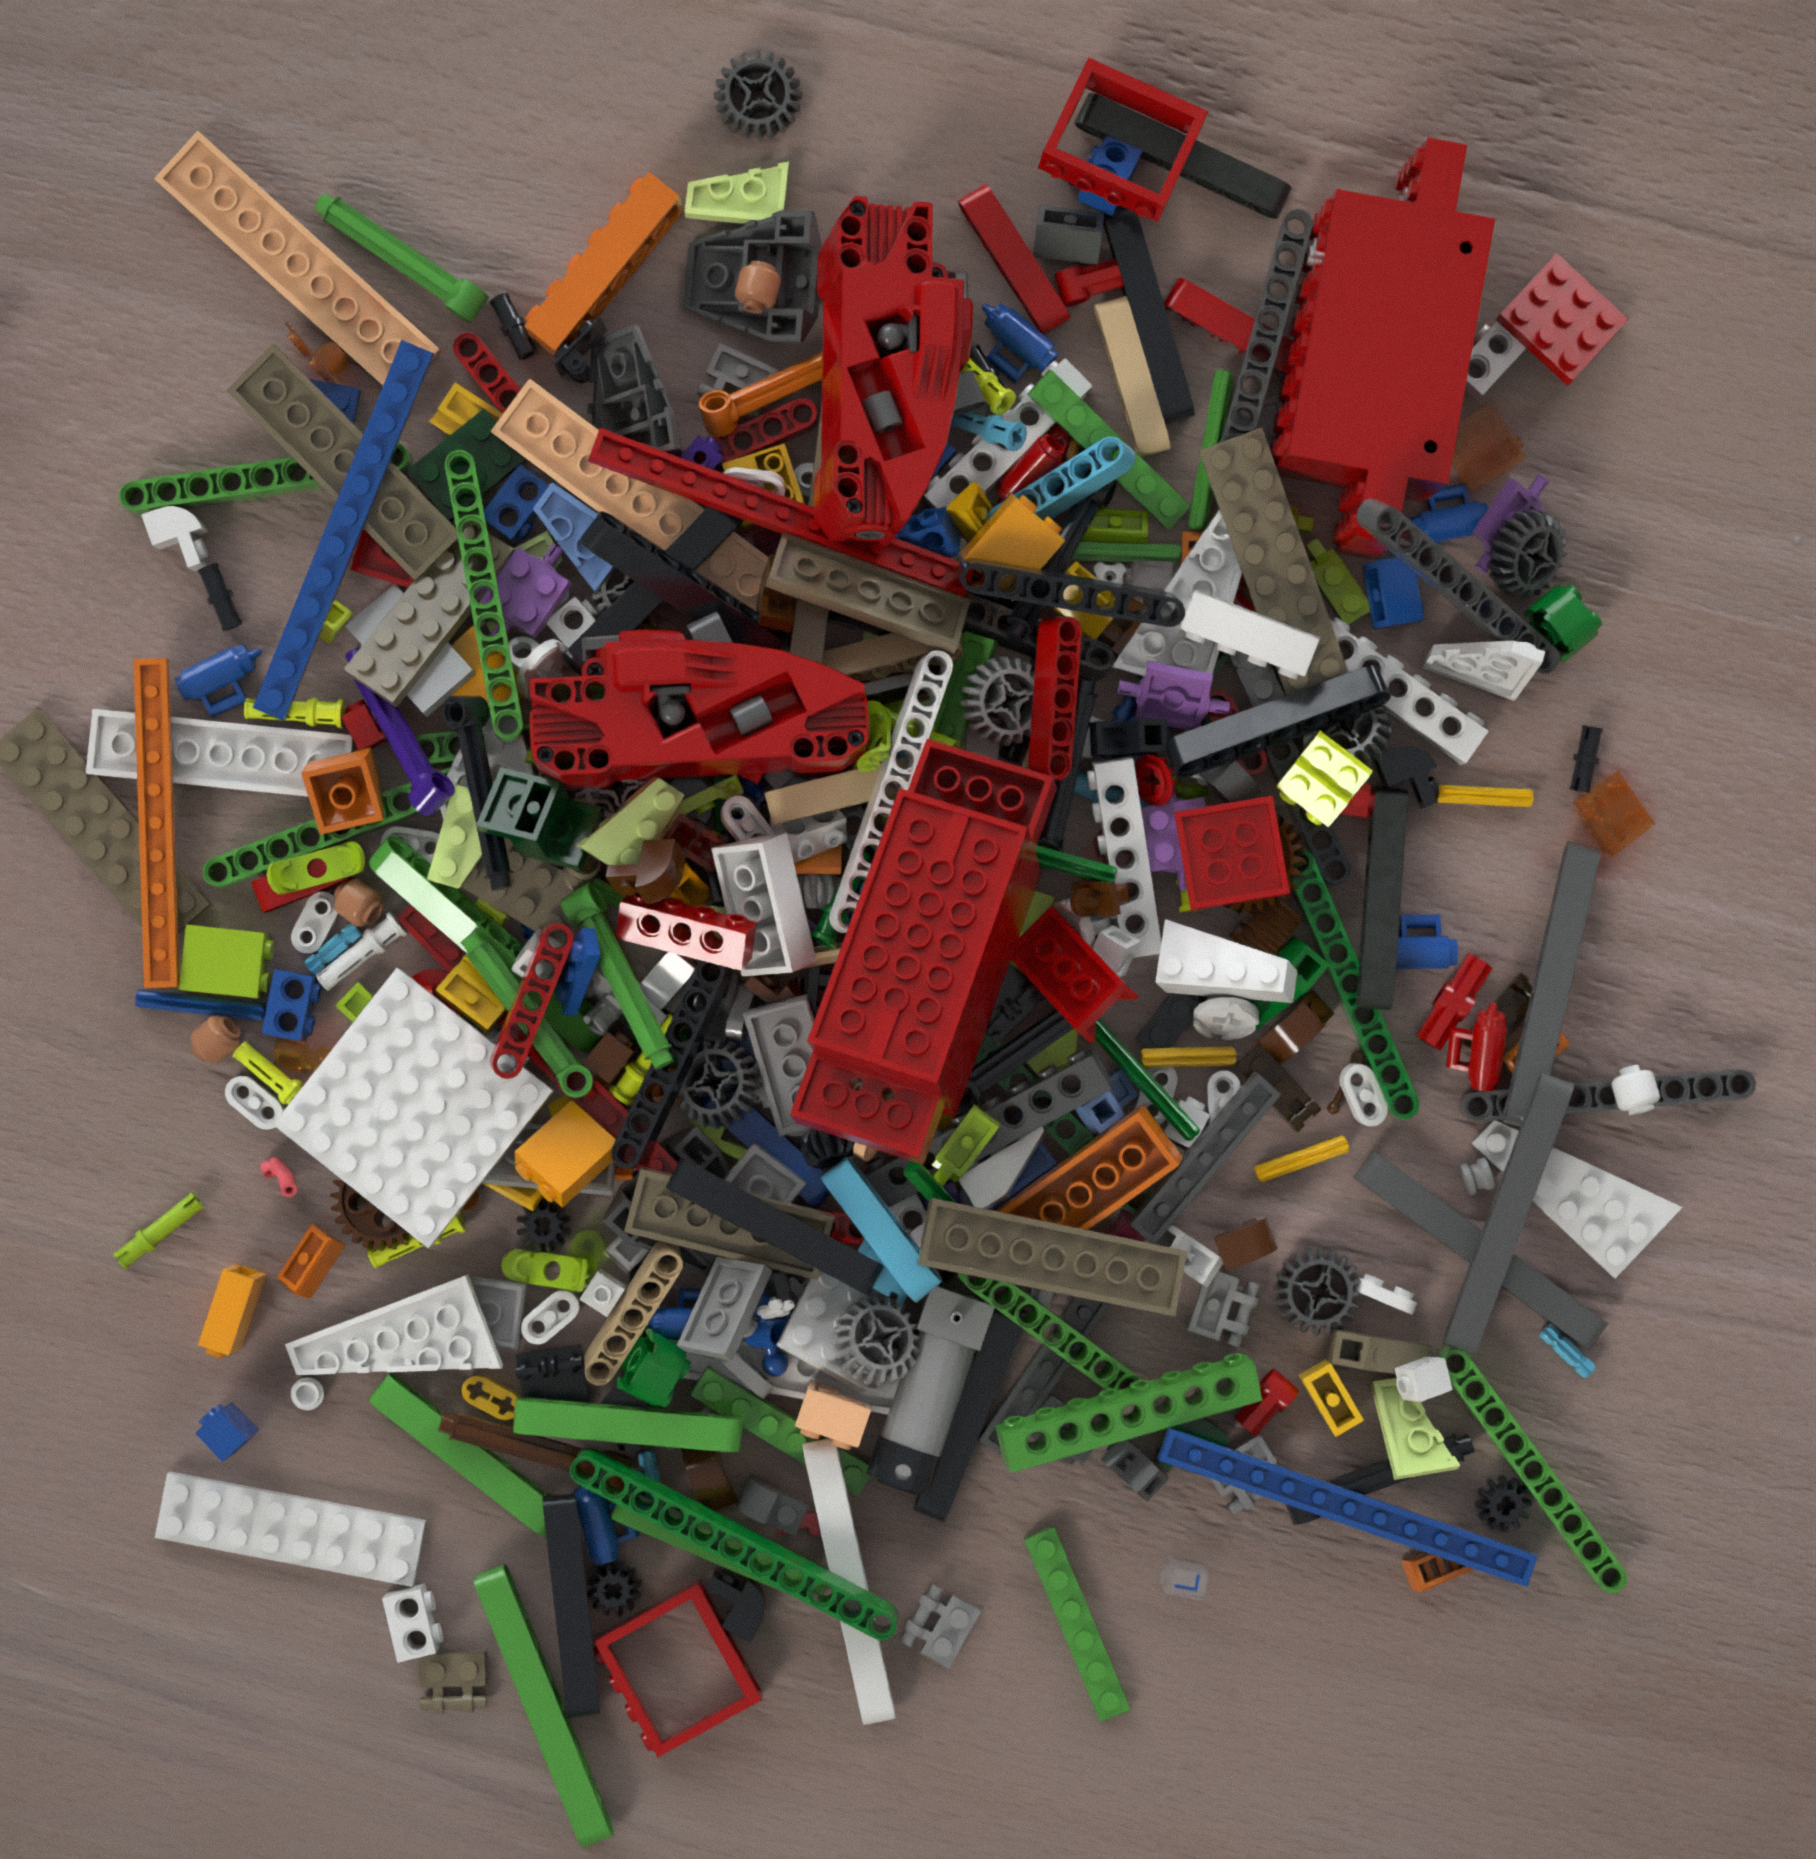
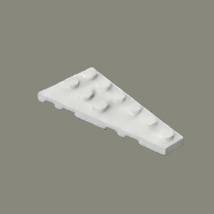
[1111,510,1242,677]
[1470,1120,1683,1279]
[285,1274,503,1375]

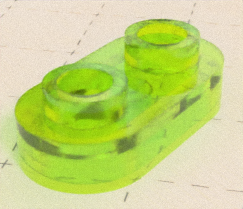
[559,1229,605,1293]

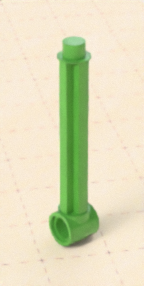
[315,193,489,324]
[561,882,673,1069]
[461,931,594,1098]

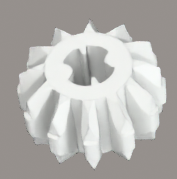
[797,875,840,909]

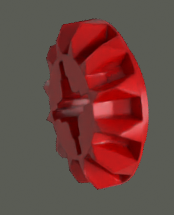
[1134,753,1177,806]

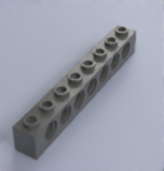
[863,1048,1113,1207]

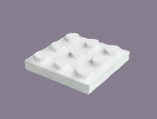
[776,1271,906,1393]

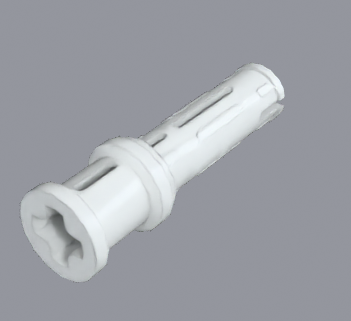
[315,911,408,991]

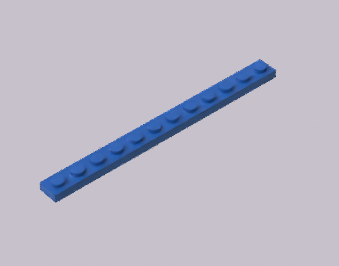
[253,340,434,721]
[1157,1427,1538,1587]

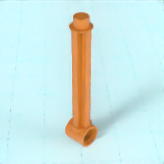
[699,341,878,437]

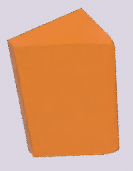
[276,1223,345,1299]

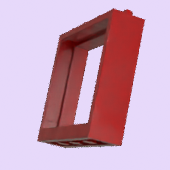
[1038,57,1209,222]
[593,1578,763,1758]

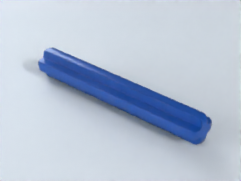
[135,990,266,1021]

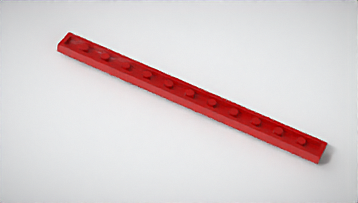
[588,428,974,597]
[396,904,678,1174]

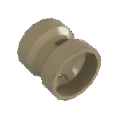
[562,853,601,891]

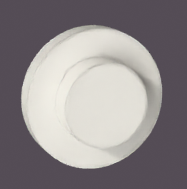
[291,1377,324,1410]

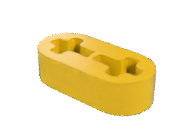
[462,1374,520,1421]

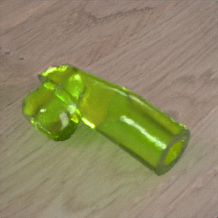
[1172,774,1208,802]

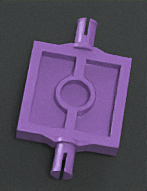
[1472,474,1549,574]
[481,543,573,638]
[1117,661,1230,730]
[1141,786,1206,892]

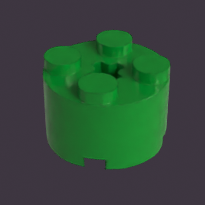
[1523,584,1602,662]
[617,1329,691,1408]

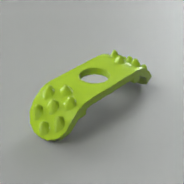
[857,700,891,773]
[267,841,365,894]
[501,1249,590,1292]

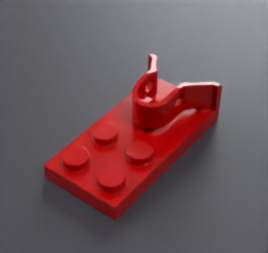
[1011,906,1139,1044]

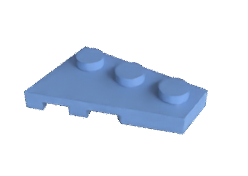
[533,482,615,594]

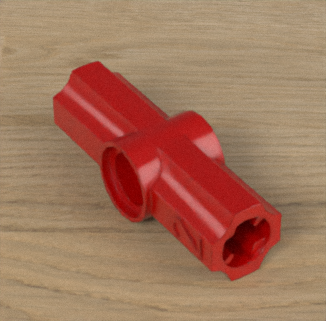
[1415,953,1493,1051]

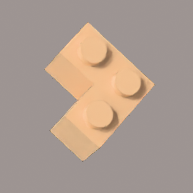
[795,1379,872,1450]

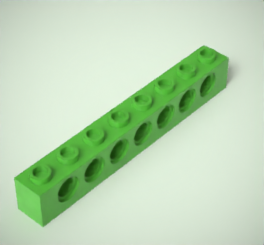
[995,1353,1262,1473]

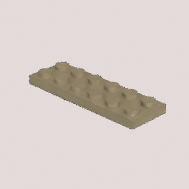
[343,526,515,707]
[765,532,970,654]
[624,1166,834,1280]

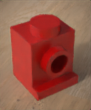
[341,699,388,750]
[1339,783,1375,819]

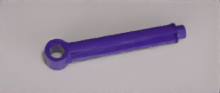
[345,647,455,816]

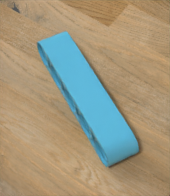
[986,436,1136,522]
[821,1156,942,1303]

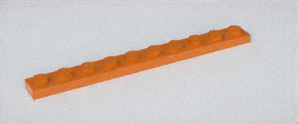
[133,658,180,988]

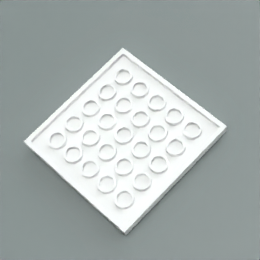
[273,968,554,1248]

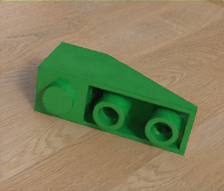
[1244,936,1330,1031]

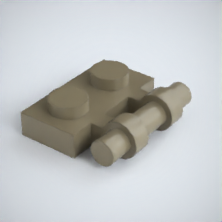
[419,1650,487,1713]

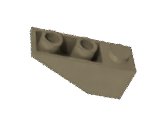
[1327,1327,1430,1374]

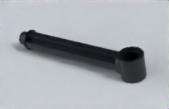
[1005,468,1117,642]
[1037,677,1098,871]
[442,696,514,891]
[958,1009,1074,1112]
[1286,1434,1475,1525]

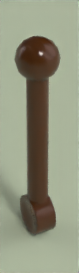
[1327,1051,1364,1115]

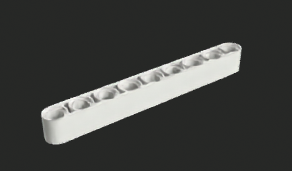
[829,650,953,933]
[802,1438,896,1725]

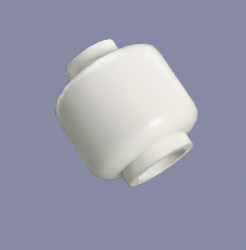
[1611,1065,1660,1116]

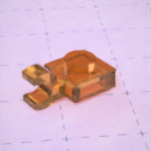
[273,1038,332,1073]

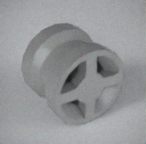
[1459,1157,1495,1196]

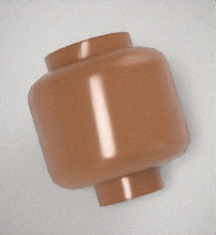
[735,261,781,313]
[334,878,384,927]
[191,1015,240,1064]

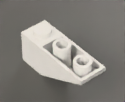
[958,1127,1046,1209]

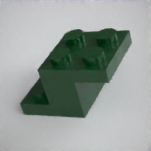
[476,767,605,871]

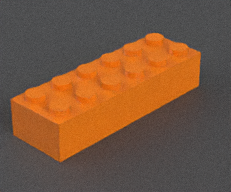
[524,172,684,356]
[993,1104,1182,1230]

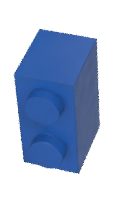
[1362,557,1424,630]
[195,1402,259,1462]

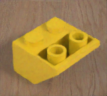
[722,443,804,531]

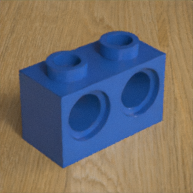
[1077,135,1143,216]
[484,464,549,543]
[894,506,961,558]
[261,969,322,1041]

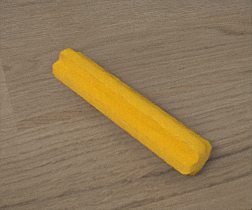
[1436,785,1534,807]
[1140,1046,1237,1068]
[1254,1135,1349,1182]

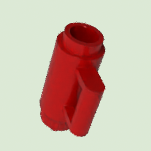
[996,434,1065,505]
[1446,1002,1507,1091]

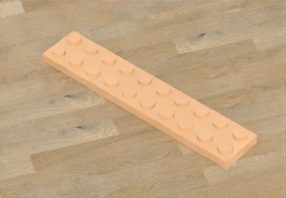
[154,131,441,386]
[490,378,768,611]

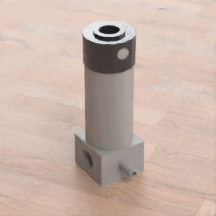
[866,1286,994,1495]

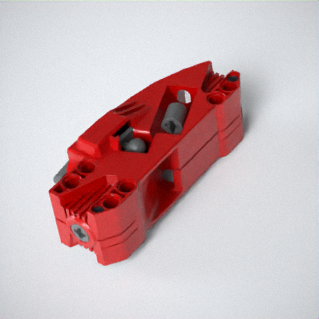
[813,196,986,547]
[529,611,869,790]

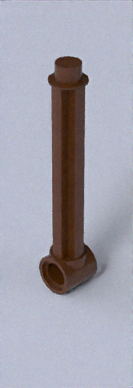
[438,1411,634,1488]

